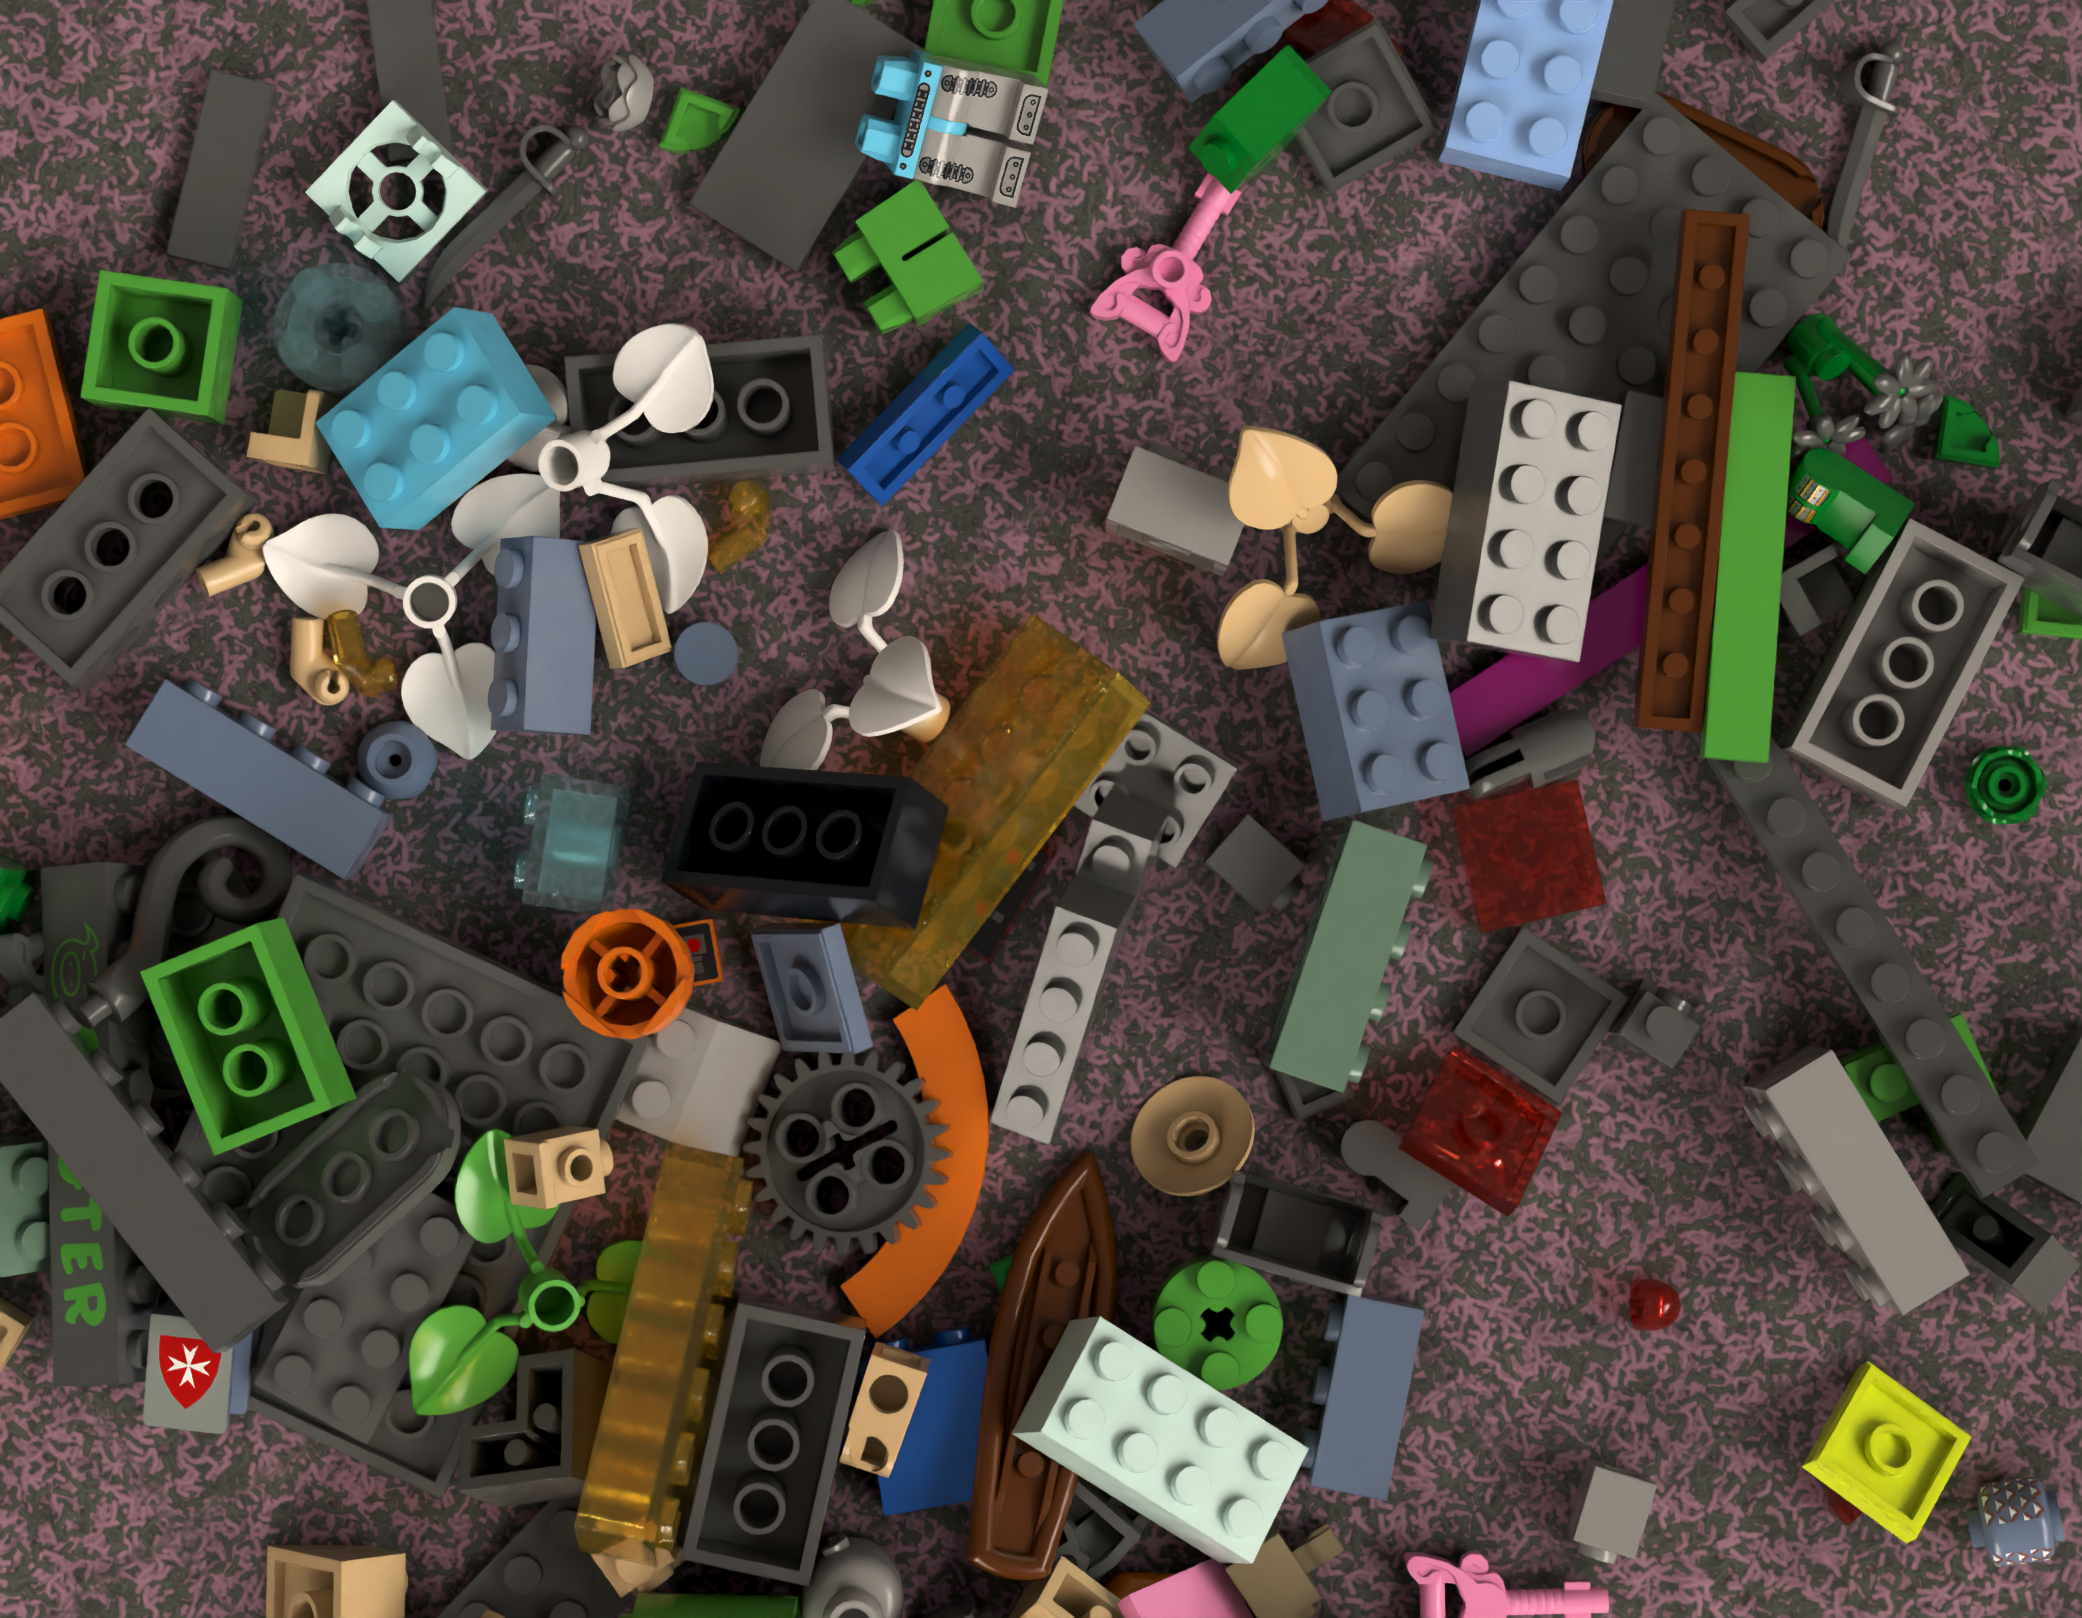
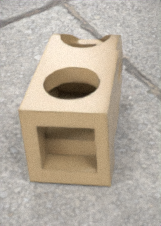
[839,1341,932,1478]

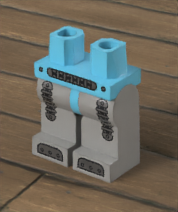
[855,49,1049,208]

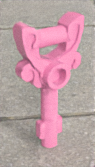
[1090,173,1241,363]
[1403,1551,1609,1618]

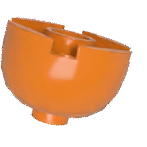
[560,909,695,1039]

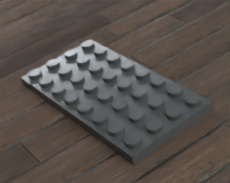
[1334,93,1853,580]

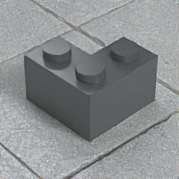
[458,1348,613,1507]

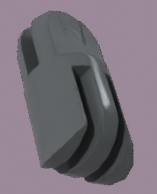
[1465,709,1596,801]

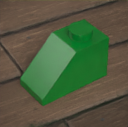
[1188,45,1332,194]

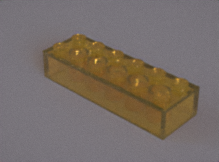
[798,613,1152,1011]
[574,1142,754,1567]

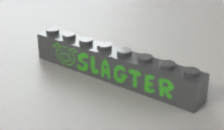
[41,861,158,1387]

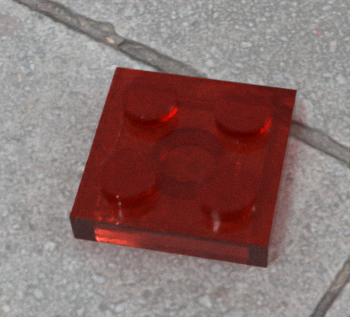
[1450,779,1607,933]
[1398,1045,1563,1217]

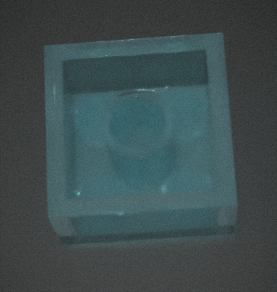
[514,774,632,914]

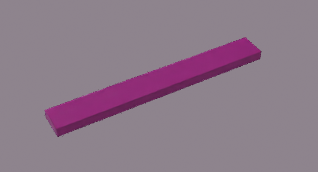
[1449,426,1893,759]

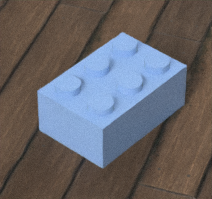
[1438,0,1614,191]

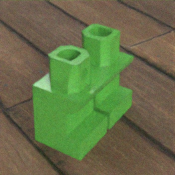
[832,179,984,334]

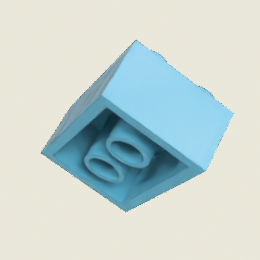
[315,307,558,530]

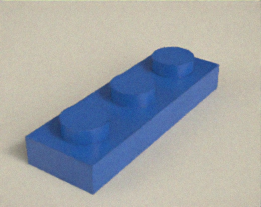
[836,323,1015,506]

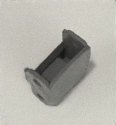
[1993,480,2082,618]
[1210,1169,1384,1297]

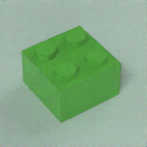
[81,270,243,425]

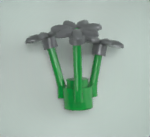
[1783,313,1943,459]

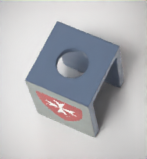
[143,1298,255,1434]

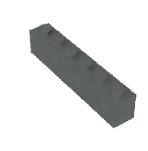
[0,992,290,1353]

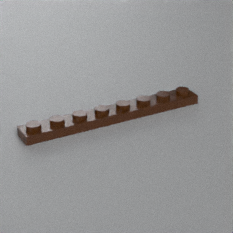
[1633,209,1750,733]

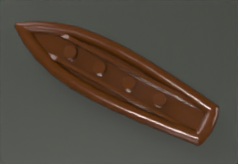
[968,1150,1118,1580]

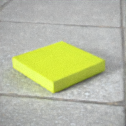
[1802,1361,1971,1543]

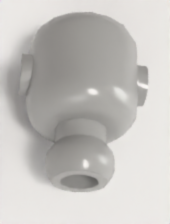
[799,1534,904,1618]

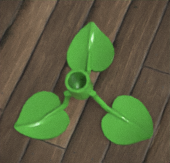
[408,1128,702,1416]

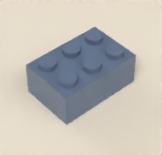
[1281,600,1470,821]

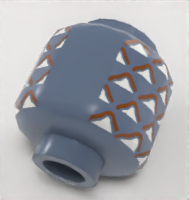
[1966,1477,2065,1567]

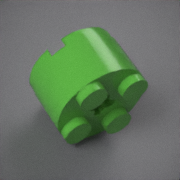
[1151,1254,1283,1391]

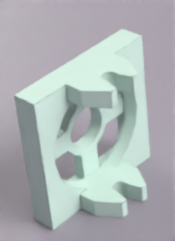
[305,100,488,282]

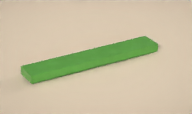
[1700,371,1796,763]

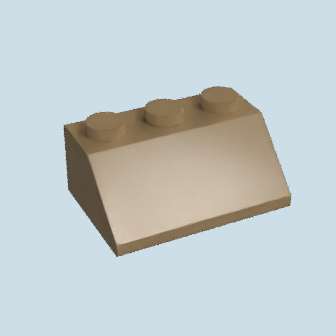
[266,1545,408,1618]

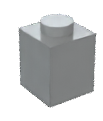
[1565,1458,1657,1564]

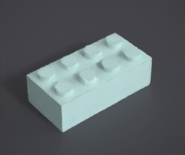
[1011,1316,1309,1564]

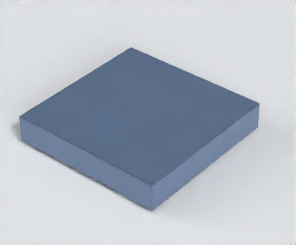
[751,923,873,1054]

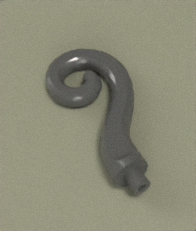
[74,814,293,1029]

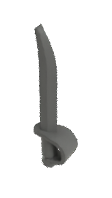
[1827,41,1904,277]
[422,125,589,308]

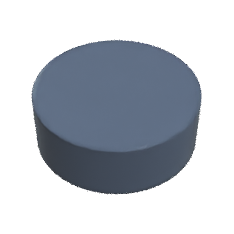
[674,622,739,687]

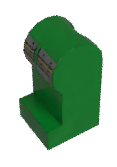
[1787,448,1915,575]

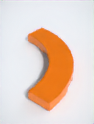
[840,984,989,1339]

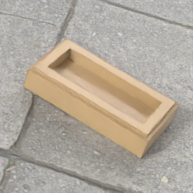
[578,527,673,669]

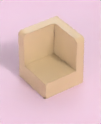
[246,389,340,474]

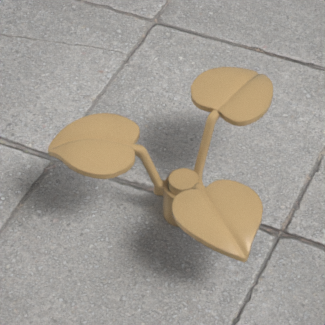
[1217,425,1453,670]

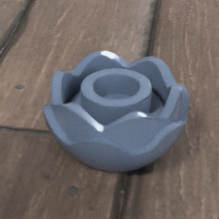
[356,721,438,800]

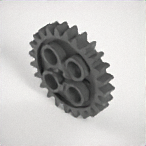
[743,1050,953,1256]

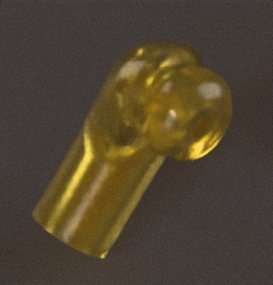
[707,480,772,574]
[326,610,400,698]

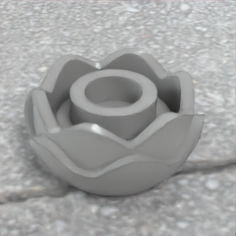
[594,53,654,132]

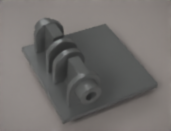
[1068,700,1239,868]

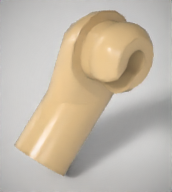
[196,512,275,597]
[290,617,350,706]

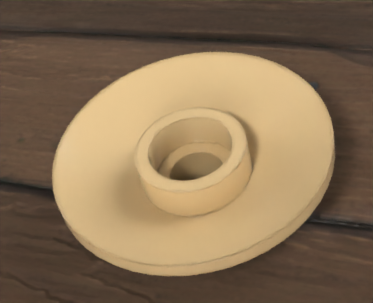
[1131,1076,1255,1196]

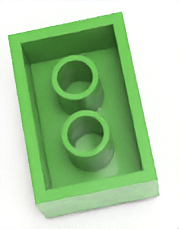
[140,917,357,1156]

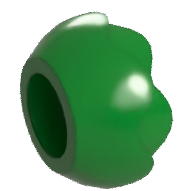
[1965,746,2047,825]

